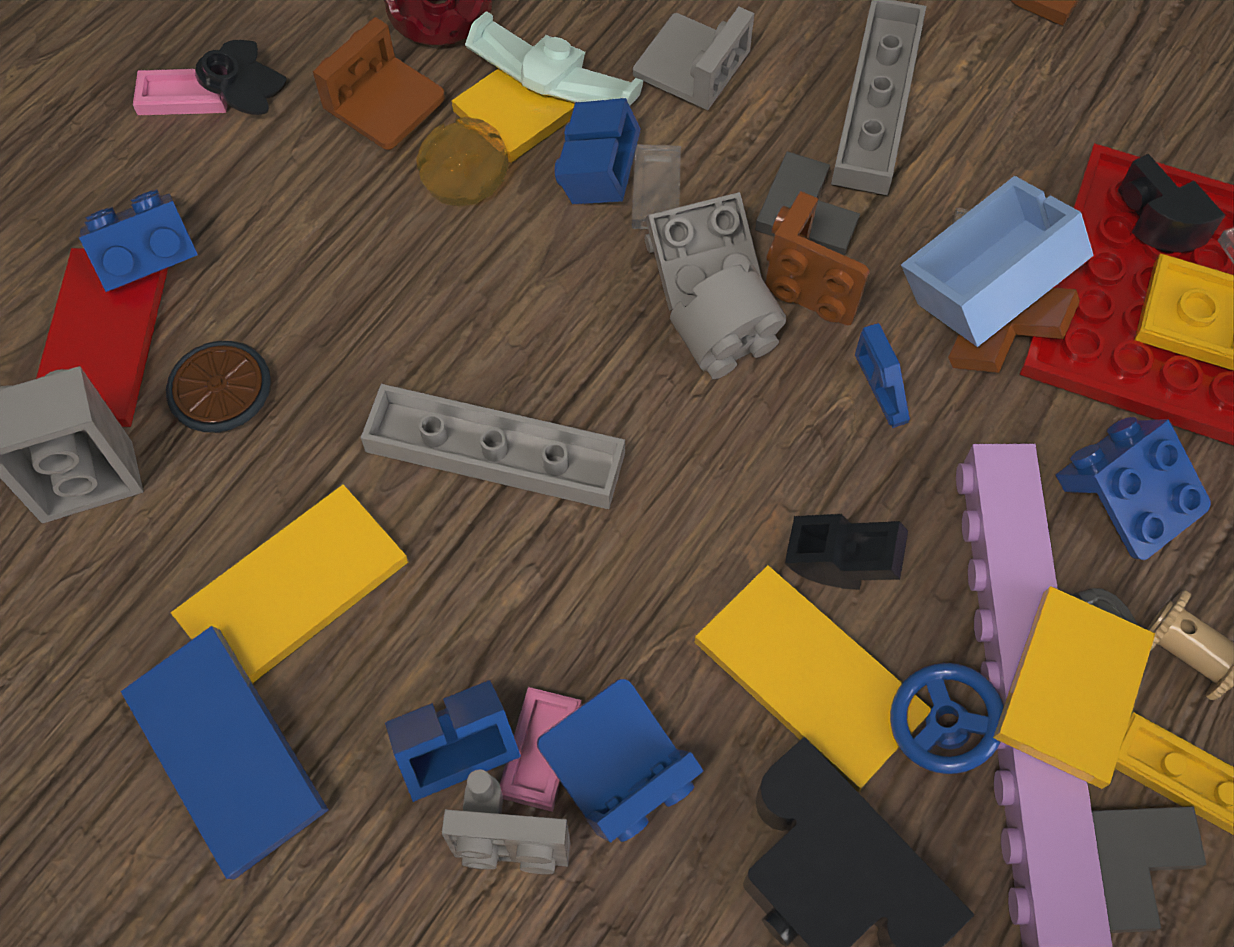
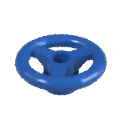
[890,663,1004,774]

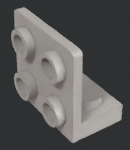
[633,6,754,110]

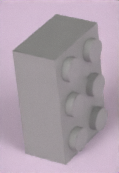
[0,366,144,524]

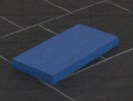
[121,626,328,879]

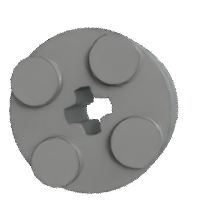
[670,264,786,379]

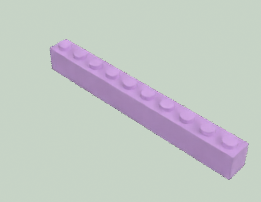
[956,444,1112,947]

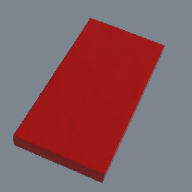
[36,248,168,427]

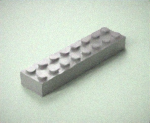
[831,0,926,195]
[361,384,625,509]

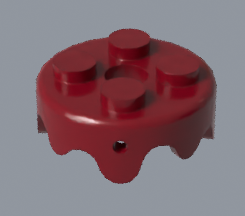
[384,0,493,45]

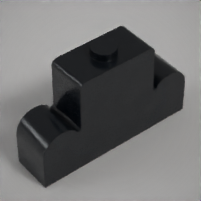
[743,736,975,947]

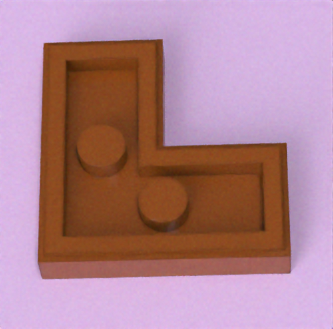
[948,288,1080,373]

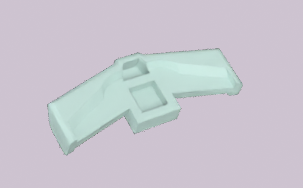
[465,11,643,106]

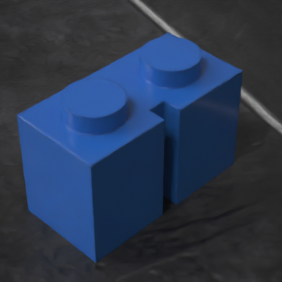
[555,98,641,204]
[385,680,521,802]

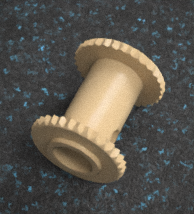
[1147,591,1234,700]

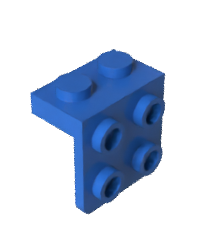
[79,189,198,292]
[1056,417,1211,560]
[537,679,704,843]

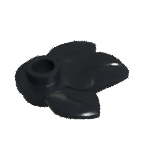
[195,40,287,115]

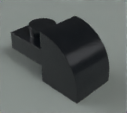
[1118,154,1225,252]
[785,514,908,590]

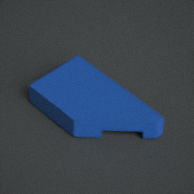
[855,323,910,428]

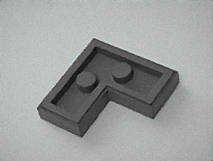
[755,151,860,256]
[1092,807,1207,933]

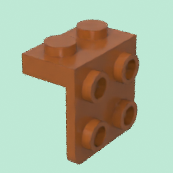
[313,17,445,150]
[765,191,870,325]

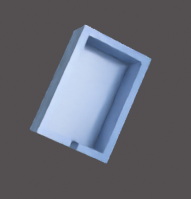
[901,176,1094,347]

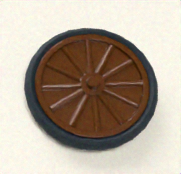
[166,341,271,433]

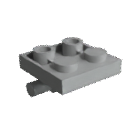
[645,192,762,311]
[442,769,571,874]

